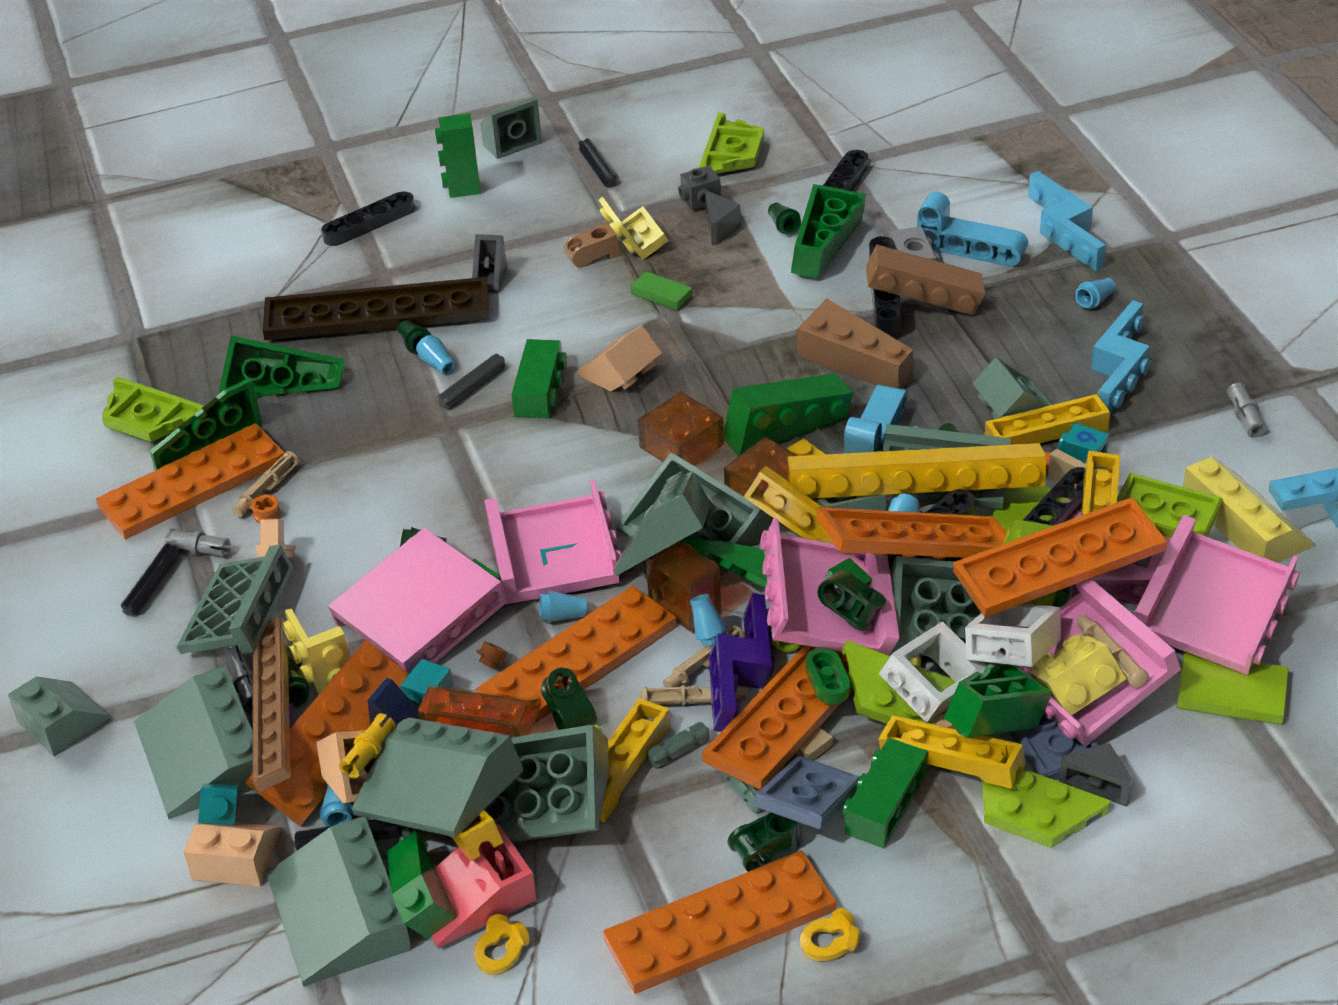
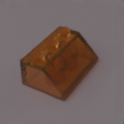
[418,685,541,738]

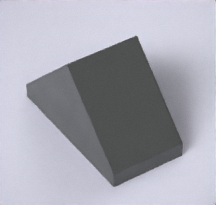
[705,192,741,245]
[472,234,507,291]
[1059,742,1132,807]

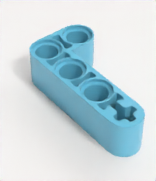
[917,192,1028,266]
[844,384,908,453]

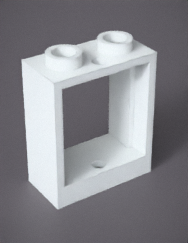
[965,603,1061,667]
[879,621,987,723]

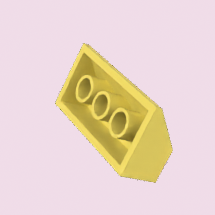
[1183,457,1314,563]

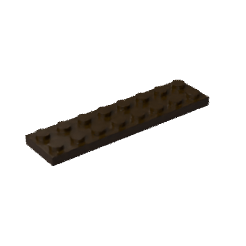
[263,277,490,340]

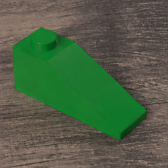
[387,831,457,939]

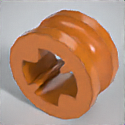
[251,494,281,523]

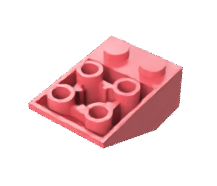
[430,824,537,948]

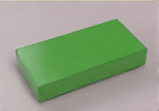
[631,271,693,310]

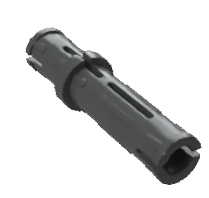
[222,632,253,712]

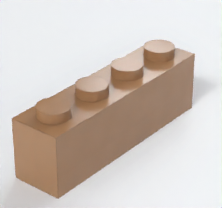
[866,244,985,315]

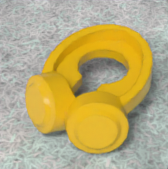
[800,907,860,961]
[474,914,529,975]

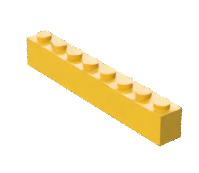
[787,443,1046,499]

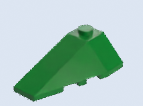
[219,335,345,397]
[150,378,263,470]
[677,537,767,589]

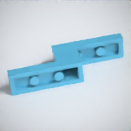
[1028,171,1106,271]
[1091,300,1151,414]
[1269,468,1338,528]

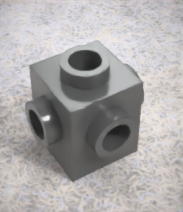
[678,166,721,210]

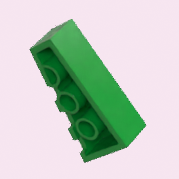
[791,184,867,278]
[722,373,853,458]

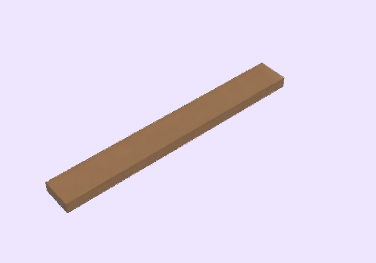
[253,616,291,793]

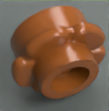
[476,641,508,669]

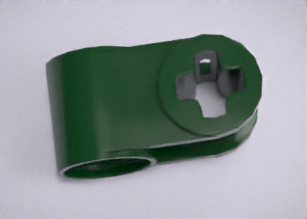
[817,570,886,631]
[540,667,597,730]
[727,812,799,872]

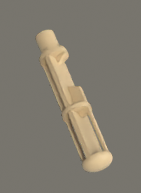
[232,451,299,517]
[1076,615,1149,688]
[663,625,746,688]
[641,685,746,706]

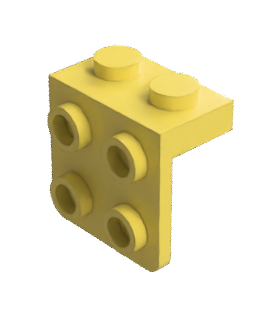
[598,197,669,260]
[282,608,350,695]
[1029,634,1126,716]

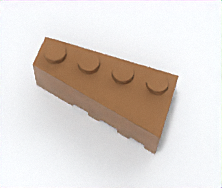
[797,298,913,389]

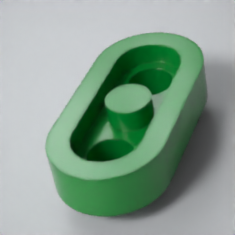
[805,648,850,704]

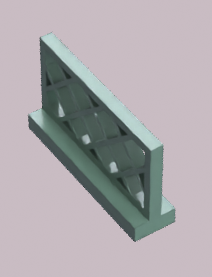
[883,424,1011,509]
[177,544,294,654]

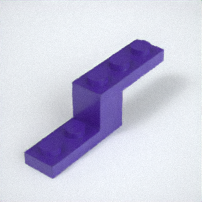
[709,593,775,732]

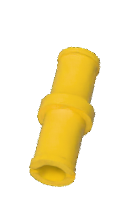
[339,713,396,779]

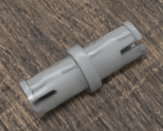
[1227,382,1267,438]
[165,528,231,558]

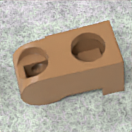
[564,222,621,268]

